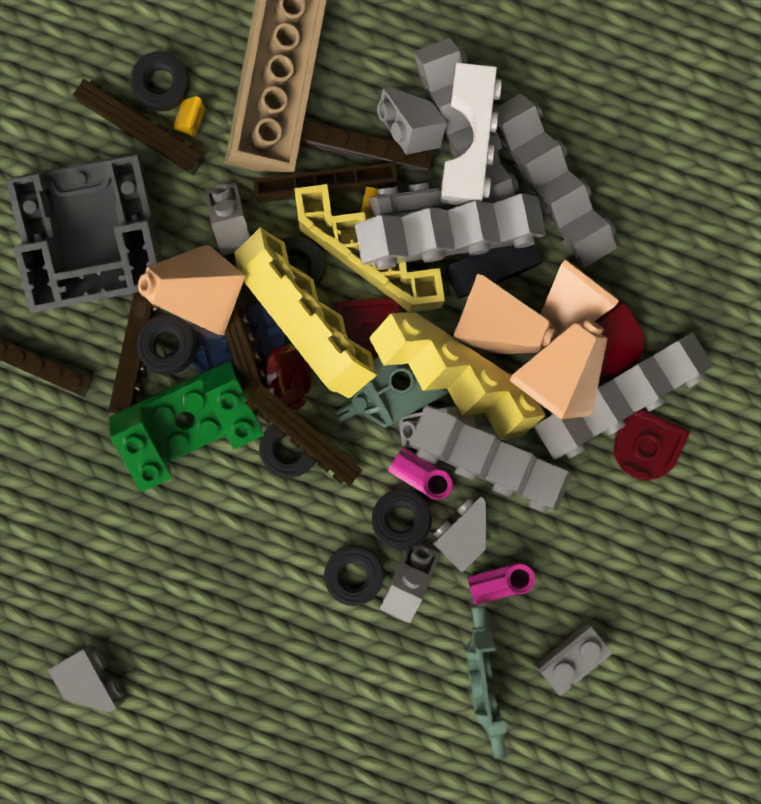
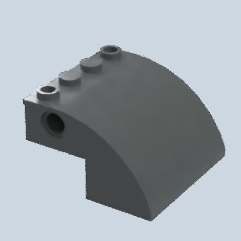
[6,152,162,313]

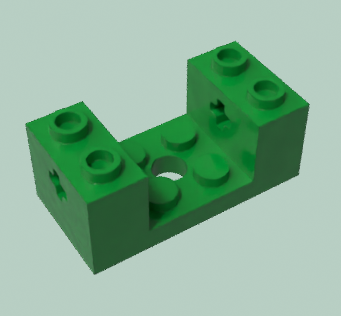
[109,360,264,493]

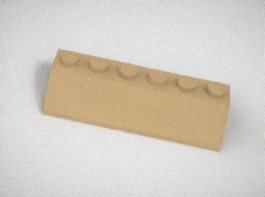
[224,0,326,172]

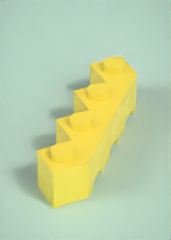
[294,184,445,312]
[234,227,377,398]
[370,312,546,440]

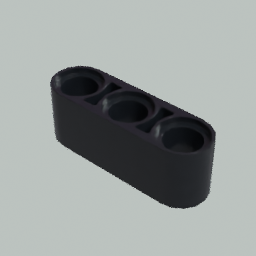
[445,240,544,299]

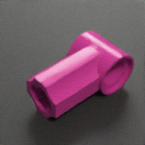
[388,447,453,500]
[467,562,535,605]

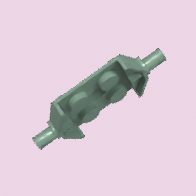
[335,357,448,429]
[465,606,507,759]

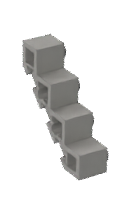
[414,38,519,203]
[492,93,617,268]
[355,194,546,270]
[534,332,713,460]
[409,405,572,514]

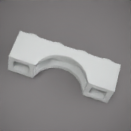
[440,63,501,205]

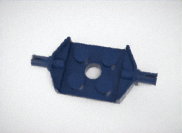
[164,301,287,376]

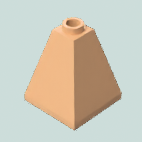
[138,245,245,335]
[540,259,619,337]
[453,274,558,355]
[510,319,607,419]

